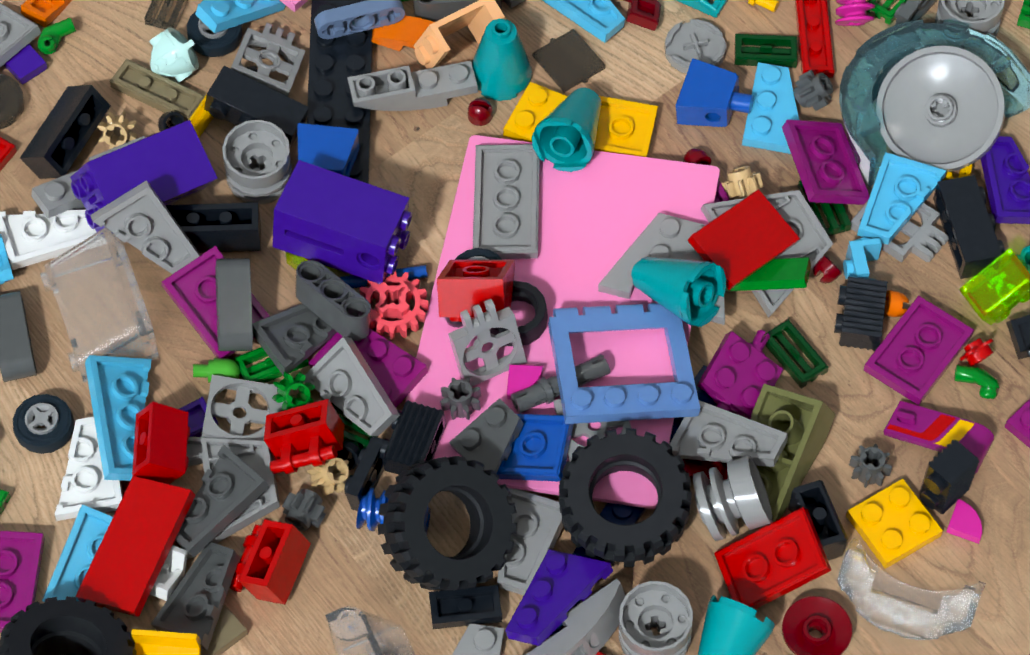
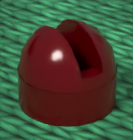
[468,98,493,126]
[683,149,712,166]
[813,255,842,284]

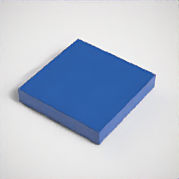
[496,414,574,482]

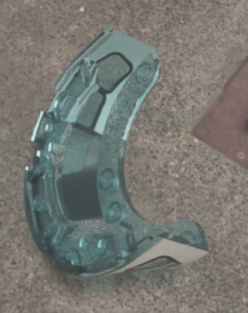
[839,20,1030,187]

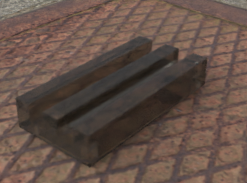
[144,0,188,30]

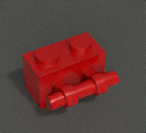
[264,399,345,474]
[132,401,190,484]
[229,519,311,605]

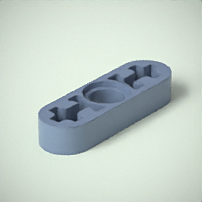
[314,0,405,39]

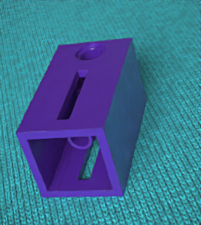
[70,120,218,236]
[273,160,412,284]

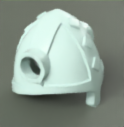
[149,27,199,83]

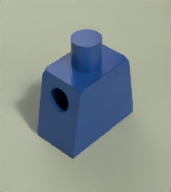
[676,58,754,127]
[297,123,360,177]

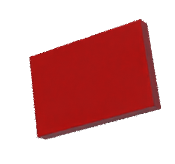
[687,189,800,290]
[714,507,832,609]

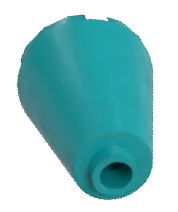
[472,19,532,101]
[532,88,602,172]
[631,257,726,327]
[698,595,775,655]

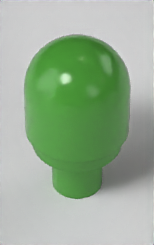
[193,358,240,383]

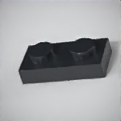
[344,436,384,511]
[429,585,502,629]

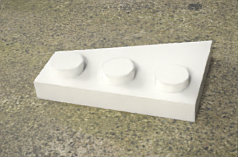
[0,210,107,270]
[55,417,123,521]

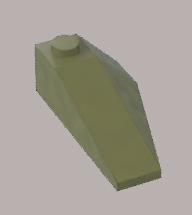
[751,384,836,525]

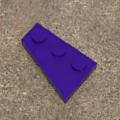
[981,136,1030,224]
[505,549,613,646]

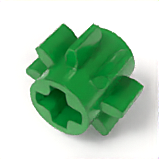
[272,372,315,411]

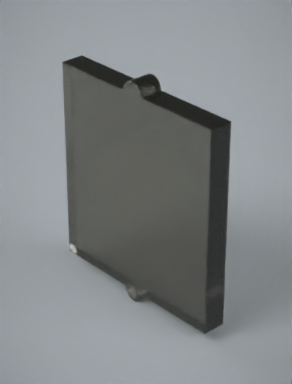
[532,29,606,93]

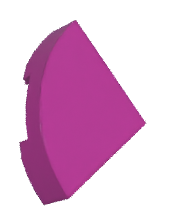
[507,364,543,399]
[946,499,982,544]

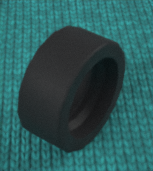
[490,281,548,346]

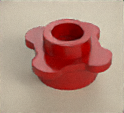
[959,338,994,367]

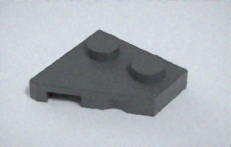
[449,398,524,473]

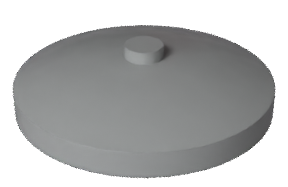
[876,46,1005,172]

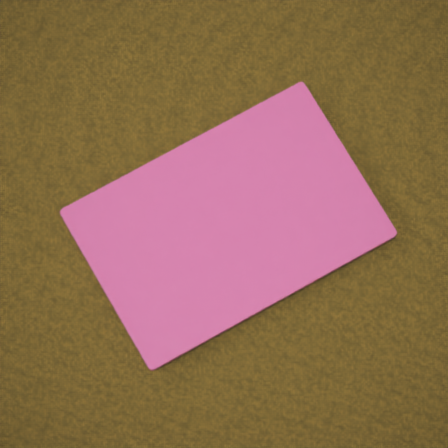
[406,135,720,509]

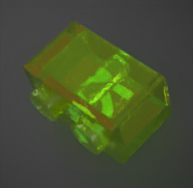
[959,248,1030,325]

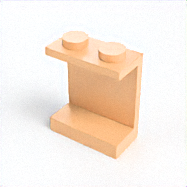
[414,0,506,69]

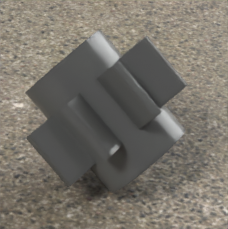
[794,70,833,111]
[440,378,481,420]
[849,444,892,488]
[282,489,326,531]

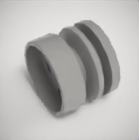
[935,0,1005,51]
[222,120,292,204]
[693,455,773,541]
[619,581,693,655]

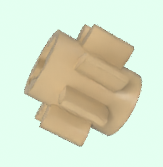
[97,111,138,149]
[721,166,764,200]
[307,458,351,496]

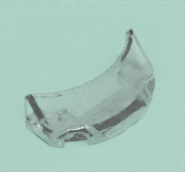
[837,538,986,640]

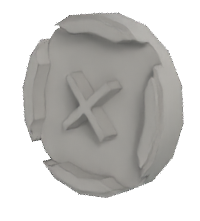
[664,19,727,74]

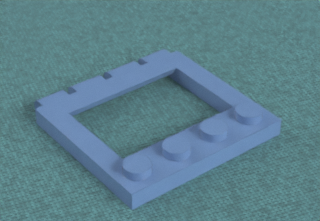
[548,303,700,424]

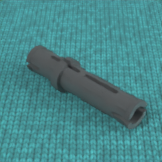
[511,354,610,414]

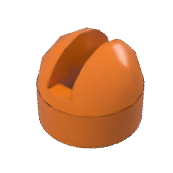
[884,290,909,317]

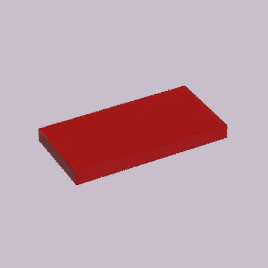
[75,476,196,617]

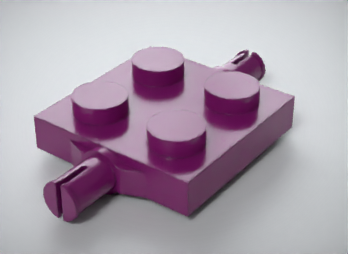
[697,330,783,419]

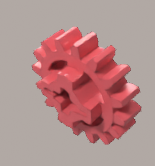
[360,270,428,340]

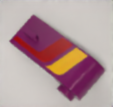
[883,401,994,473]

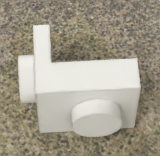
[149,545,188,601]

